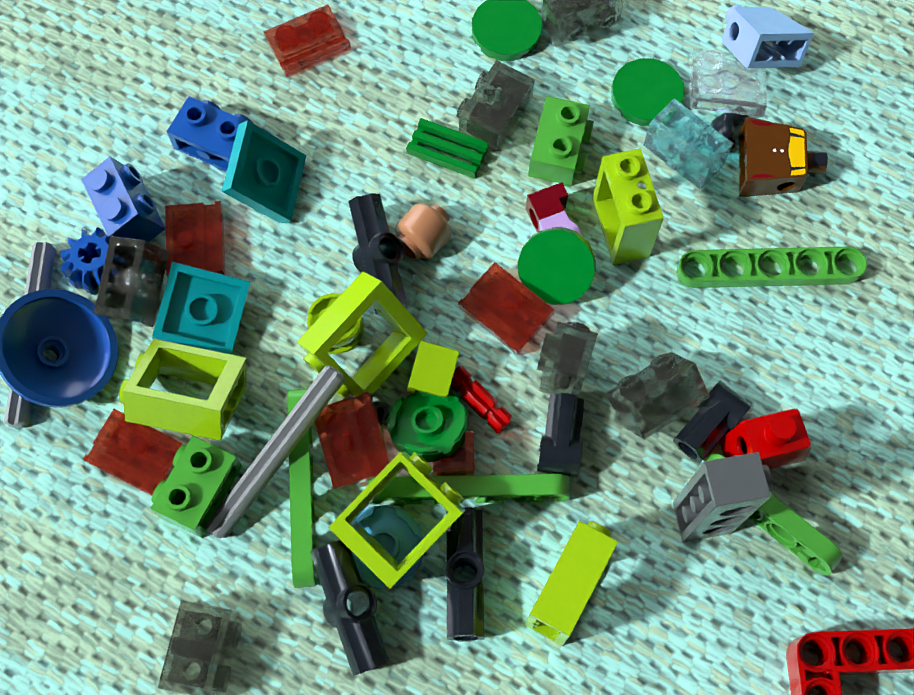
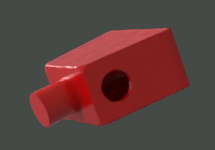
[719,409,812,469]

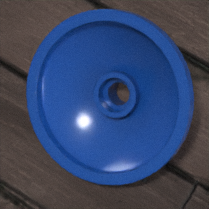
[0,289,118,408]

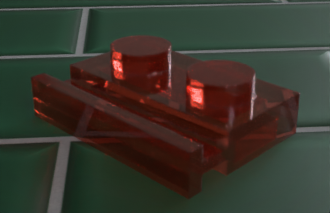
[263,4,351,77]
[165,201,225,278]
[458,262,554,356]
[315,392,391,490]
[82,408,183,497]

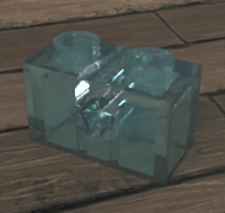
[643,99,734,190]

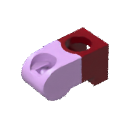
[525,182,581,235]

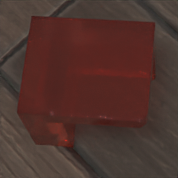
[432,431,475,476]

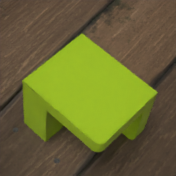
[406,341,459,398]

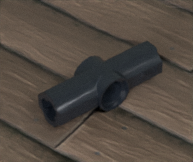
[348,193,408,314]
[446,507,485,642]
[310,540,390,676]

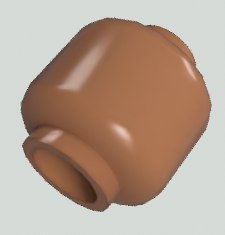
[395,203,452,260]

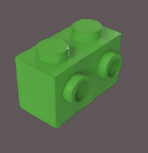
[528,96,594,186]
[150,435,242,538]

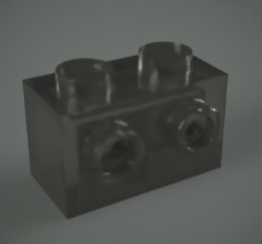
[541,0,624,47]
[537,321,598,397]
[606,352,710,440]
[157,600,242,695]

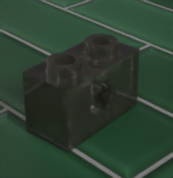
[456,60,535,152]
[94,236,169,328]

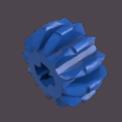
[60,227,129,295]

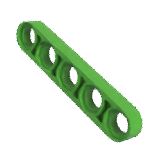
[676,246,867,288]
[287,389,317,588]
[368,474,571,505]

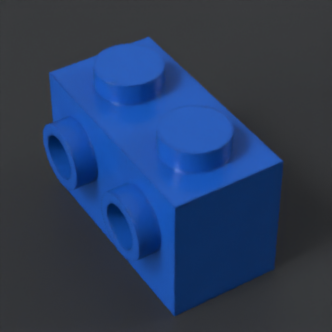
[166,96,254,172]
[81,156,166,251]

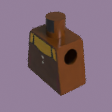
[738,117,828,197]

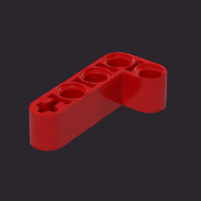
[786,628,914,695]

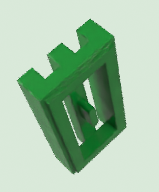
[406,118,489,179]

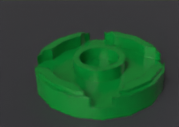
[472,0,542,61]
[611,58,684,126]
[517,227,596,305]
[387,390,469,462]

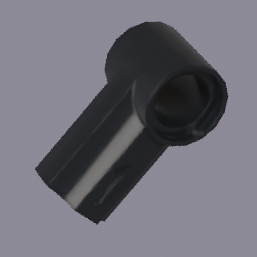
[673,380,752,463]
[537,393,584,478]

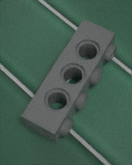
[673,452,773,543]

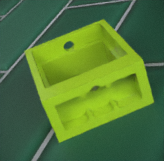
[592,148,664,265]
[296,272,428,404]
[119,339,246,441]
[328,451,466,589]
[525,520,618,646]

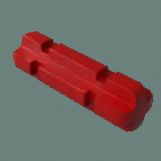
[450,366,513,433]

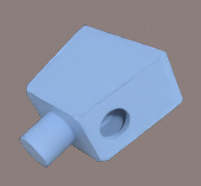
[722,4,814,69]

